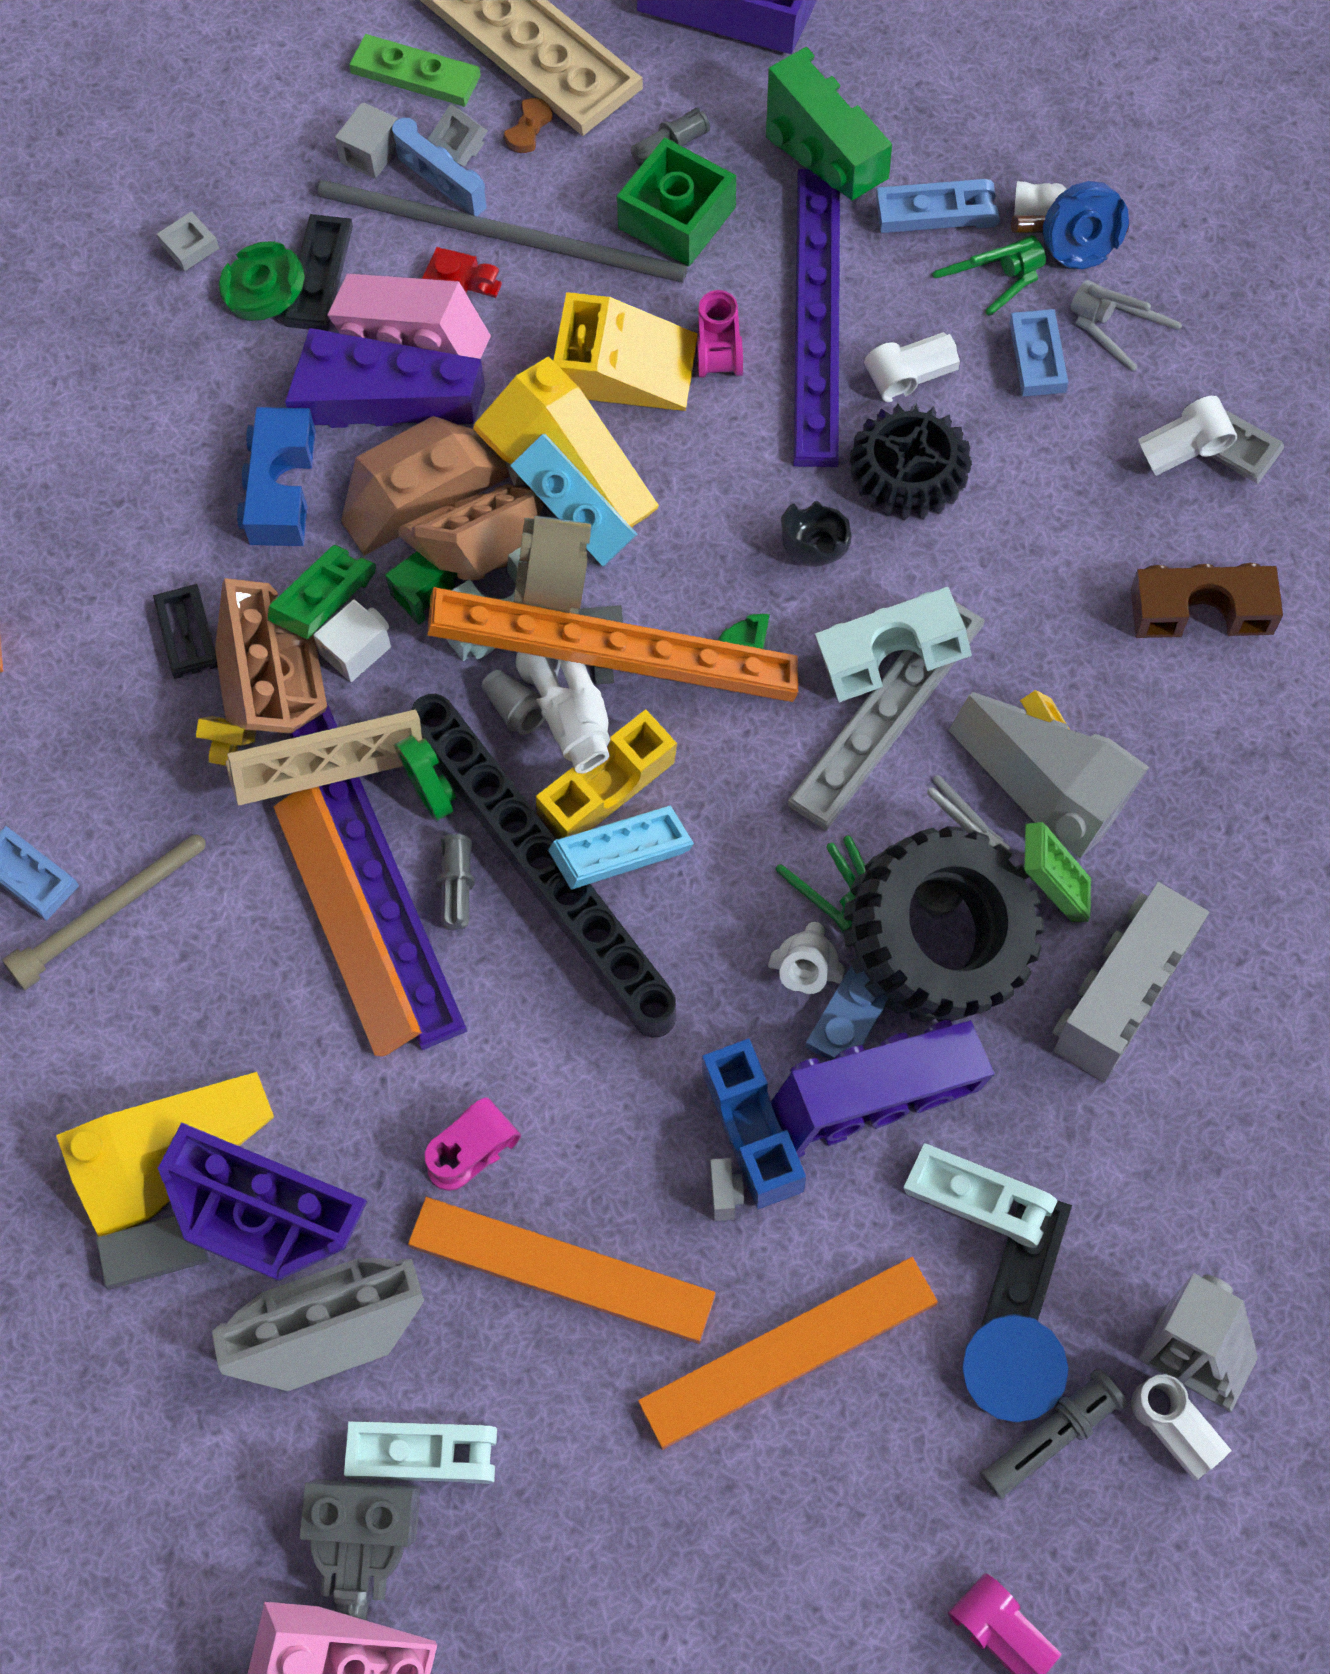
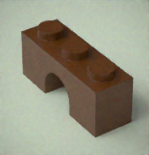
[1131,563,1283,638]

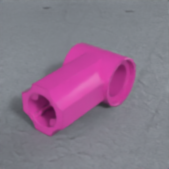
[948,1573,1062,1674]

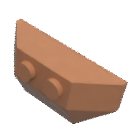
[341,416,510,556]
[399,484,544,580]
[215,578,327,733]

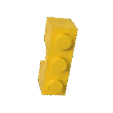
[536,709,677,839]

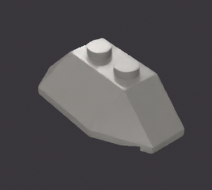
[212,1258,424,1391]

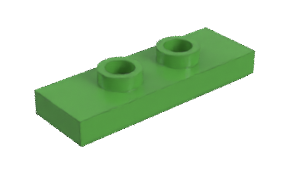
[349,34,481,107]
[1025,822,1091,922]

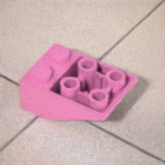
[248,1602,437,1674]

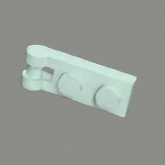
[904,1143,1057,1248]
[344,1421,497,1484]

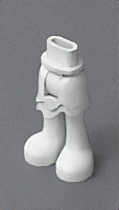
[516,652,610,774]

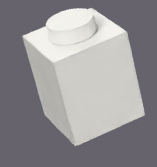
[314,599,391,682]

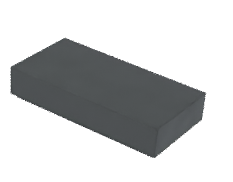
[96,1216,209,1290]

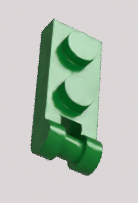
[268,545,376,639]

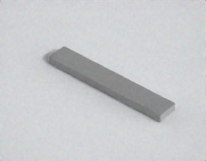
[788,601,985,831]

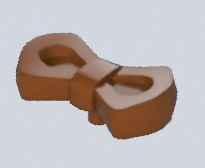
[503,98,553,153]

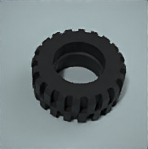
[843,826,1044,1022]

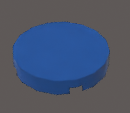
[1043,181,1129,269]
[962,1314,1069,1422]

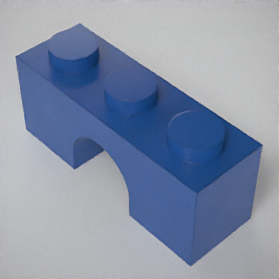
[237,407,316,546]
[702,1038,806,1210]

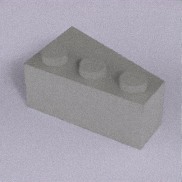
[1138,1273,1258,1412]

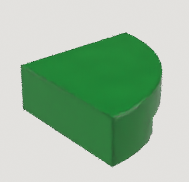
[718,614,770,649]

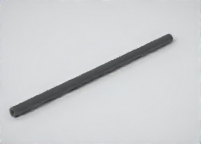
[318,180,688,283]

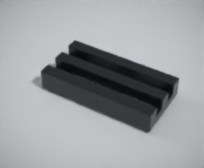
[153,584,218,679]

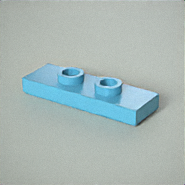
[510,434,638,566]
[548,805,694,890]

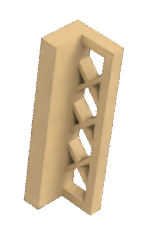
[225,709,422,806]

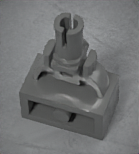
[300,1479,421,1621]

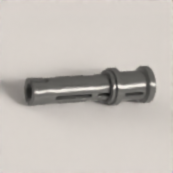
[979,1368,1128,1500]

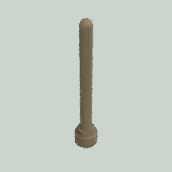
[1,834,206,991]

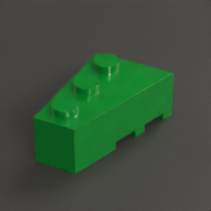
[766,46,892,201]

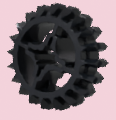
[850,403,972,520]

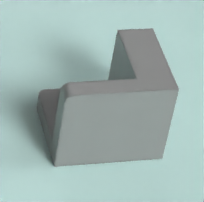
[335,103,398,179]

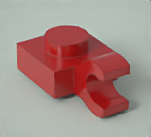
[422,247,502,298]

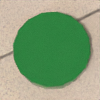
[218,241,305,321]

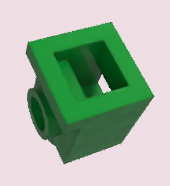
[385,551,457,625]

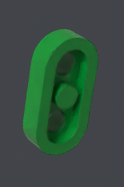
[394,735,456,822]

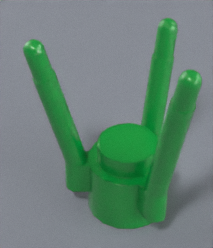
[932,235,1046,316]
[776,835,865,933]

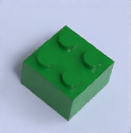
[616,137,737,267]

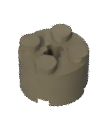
[513,516,591,614]

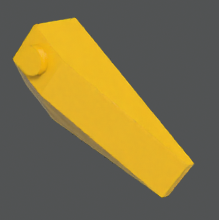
[473,356,659,527]
[56,1072,274,1237]

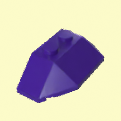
[158,1122,367,1281]

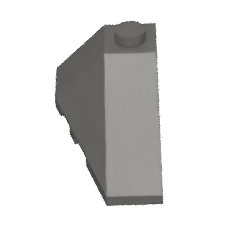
[948,692,1149,858]

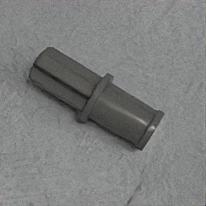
[630,107,710,166]
[436,834,475,930]

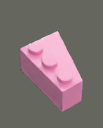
[328,274,491,359]

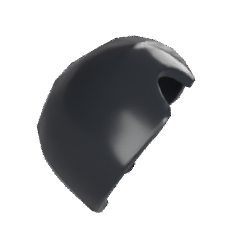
[781,501,852,567]

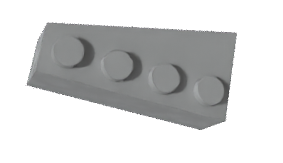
[1052,882,1210,1083]

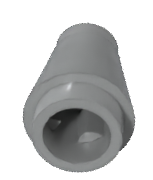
[481,670,545,735]

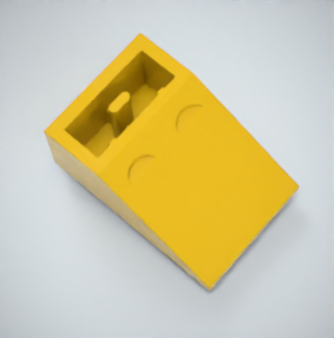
[553,292,698,411]

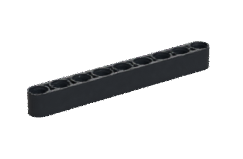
[411,693,676,1038]

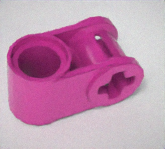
[697,290,743,378]
[425,1097,521,1191]

